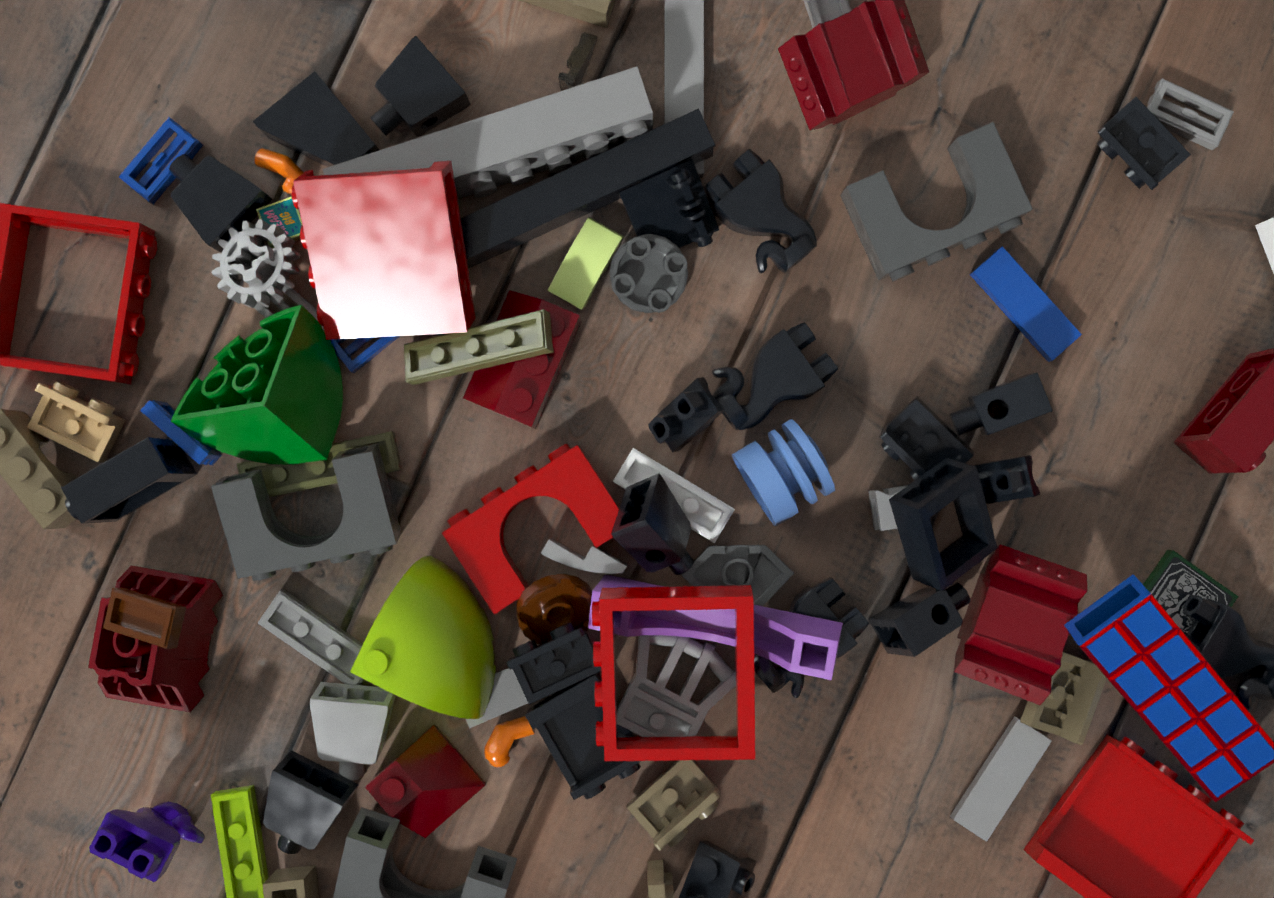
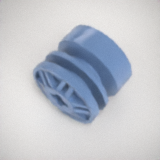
[732,419,835,526]

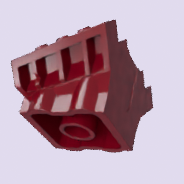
[778,0,929,130]
[954,544,1088,705]
[88,565,223,713]

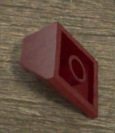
[365,724,486,838]

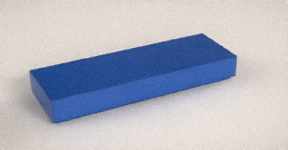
[969,246,1082,362]

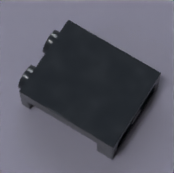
[525,672,641,800]

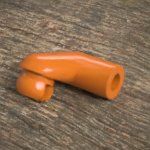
[255,148,304,196]
[484,716,535,767]

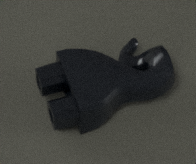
[705,149,817,274]
[712,322,838,430]
[754,577,870,698]
[1182,595,1274,710]

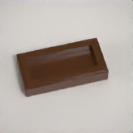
[103,588,186,649]

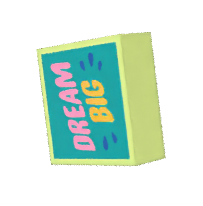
[256,197,302,248]

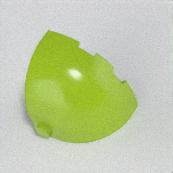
[350,556,496,719]

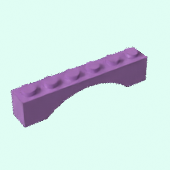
[588,574,843,680]

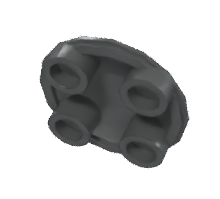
[609,234,688,313]

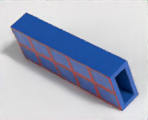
[1064,574,1274,803]

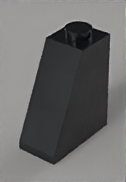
[253,71,379,167]

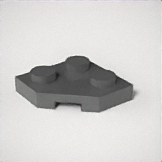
[681,545,794,606]

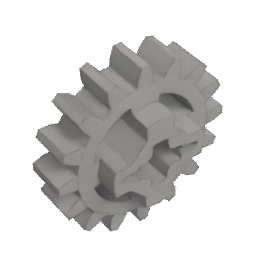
[212,219,300,308]

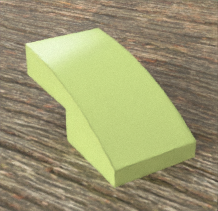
[547,217,624,310]

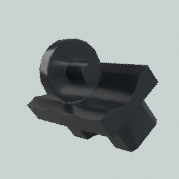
[648,377,725,452]
[972,455,1040,504]

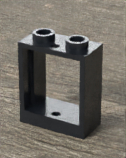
[61,437,197,524]
[889,458,998,591]

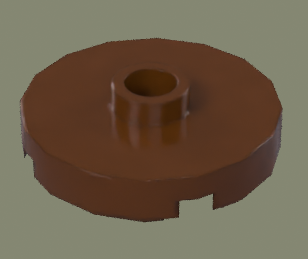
[516,574,592,644]

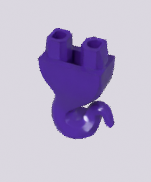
[89,801,205,882]

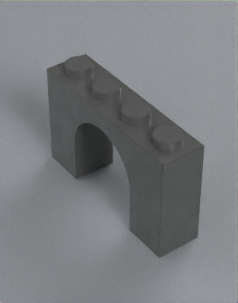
[840,122,1033,282]
[211,443,402,581]
[333,807,517,898]

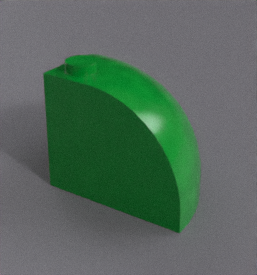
[171,305,343,465]

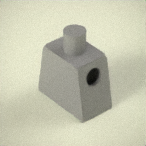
[310,682,396,780]

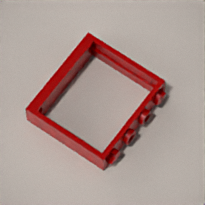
[0,203,157,385]
[592,585,756,761]

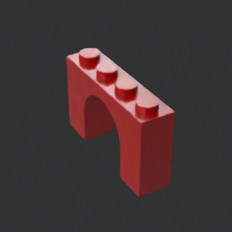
[442,443,619,614]

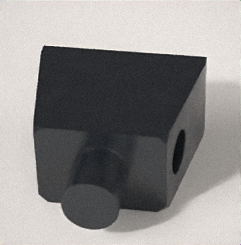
[370,36,471,136]
[169,154,273,253]
[950,372,1053,436]
[611,473,694,575]
[868,582,971,657]
[263,750,359,854]

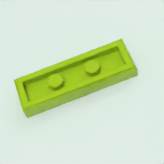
[211,785,269,898]

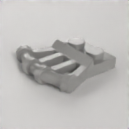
[617,635,736,737]

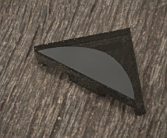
[558,32,598,91]

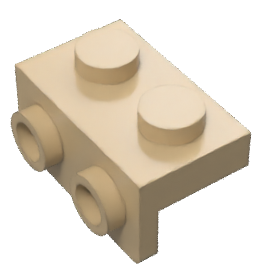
[27,381,126,463]

